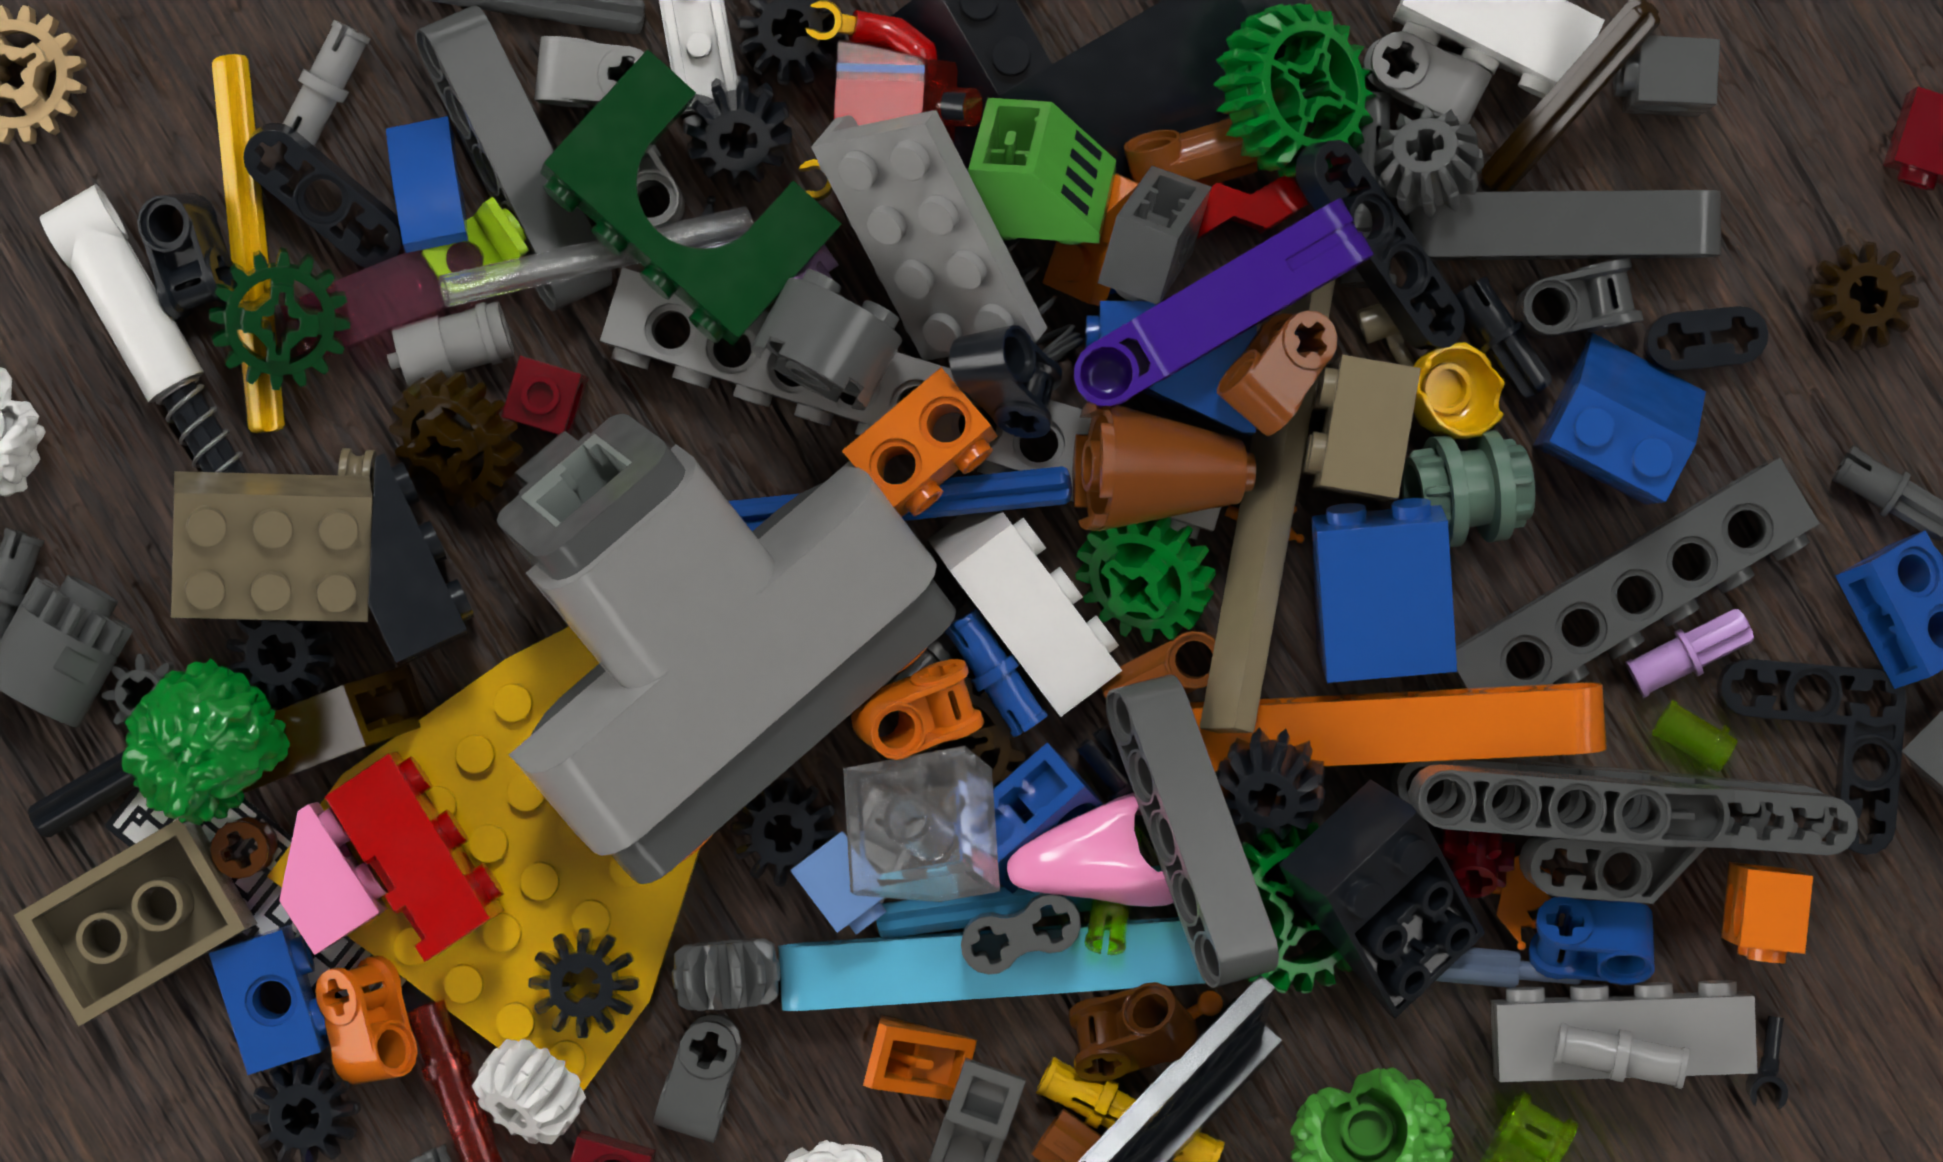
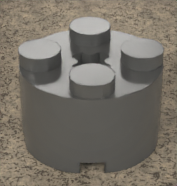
[751,269,902,411]

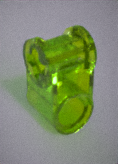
[1480,1090,1579,1162]

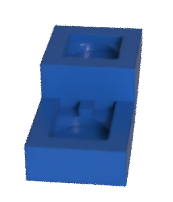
[386,116,469,253]

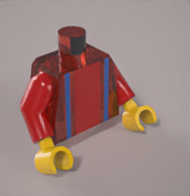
[799,0,983,201]

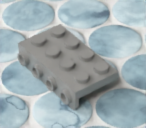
[811,110,1047,361]

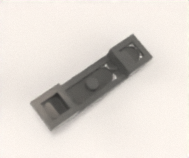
[928,1058,1026,1162]

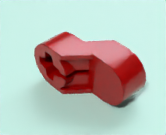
[1196,176,1309,241]

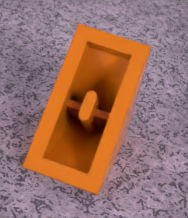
[863,1015,977,1100]

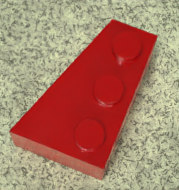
[325,752,504,962]

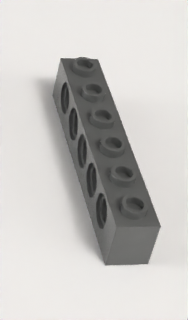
[1453,457,1820,689]

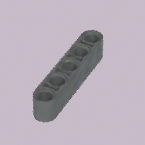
[415,5,613,311]
[1407,190,1721,260]
[1106,674,1279,988]

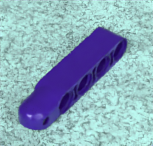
[1074,198,1375,407]

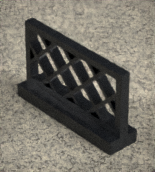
[1078,975,1282,1162]

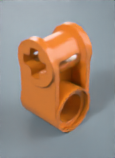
[851,659,985,760]
[315,956,418,1084]

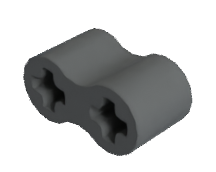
[961,893,1081,975]

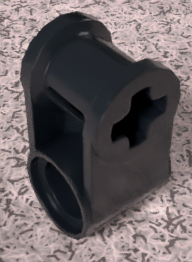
[137,193,236,320]
[949,325,1062,438]

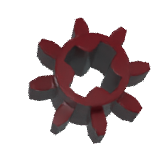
[1438,829,1515,898]

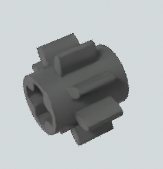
[102,654,175,725]

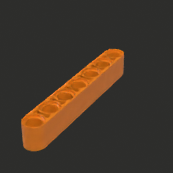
[1190,683,1607,772]

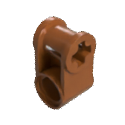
[1217,310,1338,436]

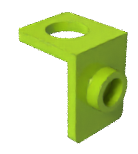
[422,197,528,302]

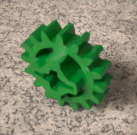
[1075,517,1216,642]

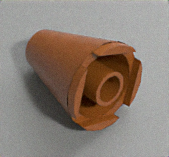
[1072,402,1256,531]

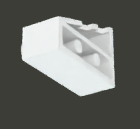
[1392,0,1605,98]
[927,511,1122,717]

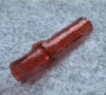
[407,999,503,1162]

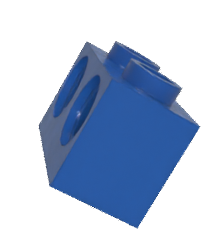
[1835,530,1943,689]
[951,742,1103,894]

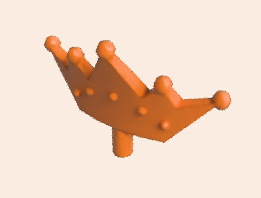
[1492,855,1551,951]

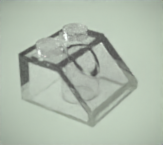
[843,746,1000,902]

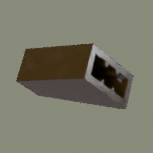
[242,664,427,793]

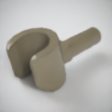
[1356,303,1415,367]

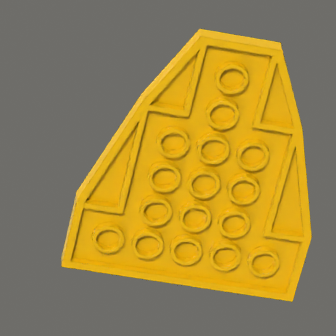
[267,627,701,1092]

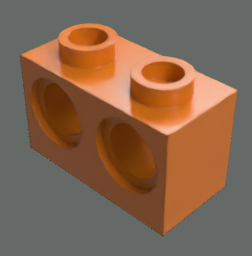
[842,367,998,517]
[1721,862,1813,964]

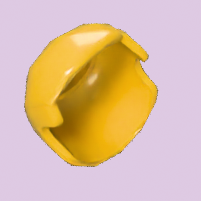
[1413,342,1505,439]

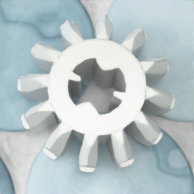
[472,1039,586,1144]

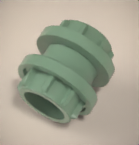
[1401,429,1536,548]

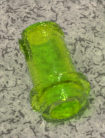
[1651,699,1738,773]

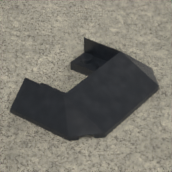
[891,0,1306,177]

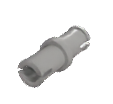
[283,20,371,147]
[1553,1023,1690,1089]

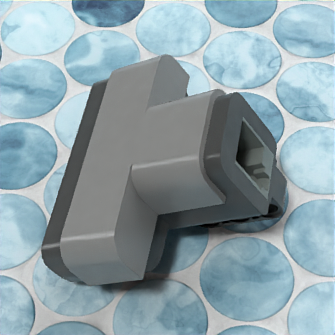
[497,414,956,884]

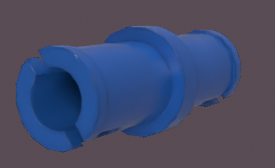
[945,608,1048,738]

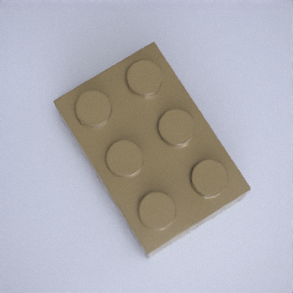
[1301,355,1421,502]
[171,471,372,622]
[14,819,258,1027]

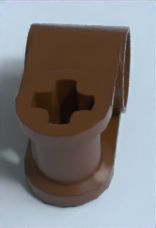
[1069,982,1198,1081]

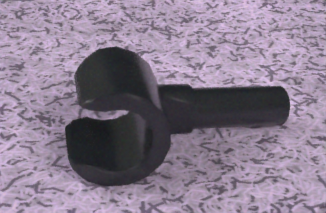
[1746,1016,1788,1109]

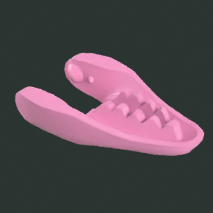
[1007,793,1174,907]

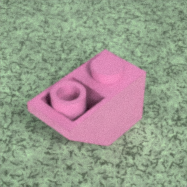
[279,802,388,955]

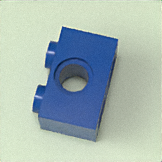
[209,924,330,1075]

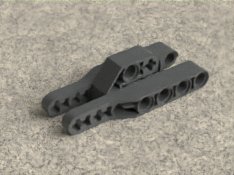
[1388,758,1858,904]

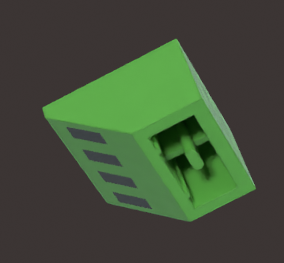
[968,98,1116,245]

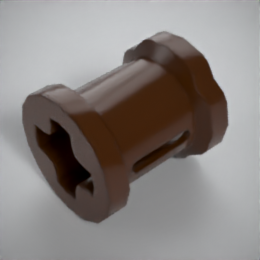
[210,816,279,879]

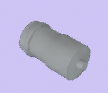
[387,301,514,387]

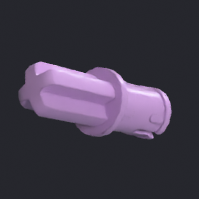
[1625,609,1754,698]

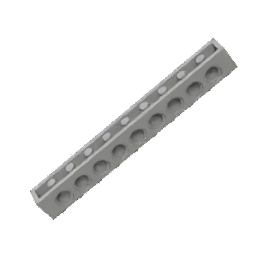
[600,267,1221,540]

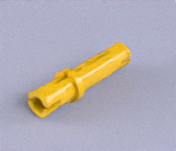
[1035,1057,1225,1162]

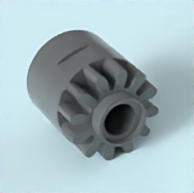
[0,575,133,727]

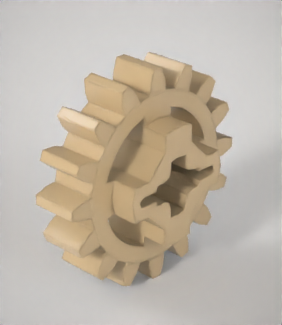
[0,5,87,145]

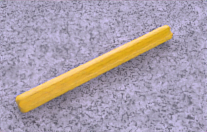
[212,54,285,433]

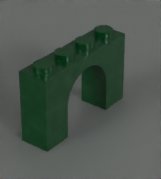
[540,49,841,346]

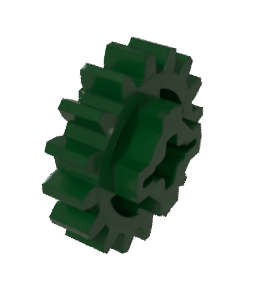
[209,248,351,390]

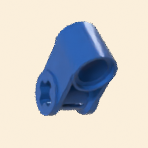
[1528,897,1655,985]

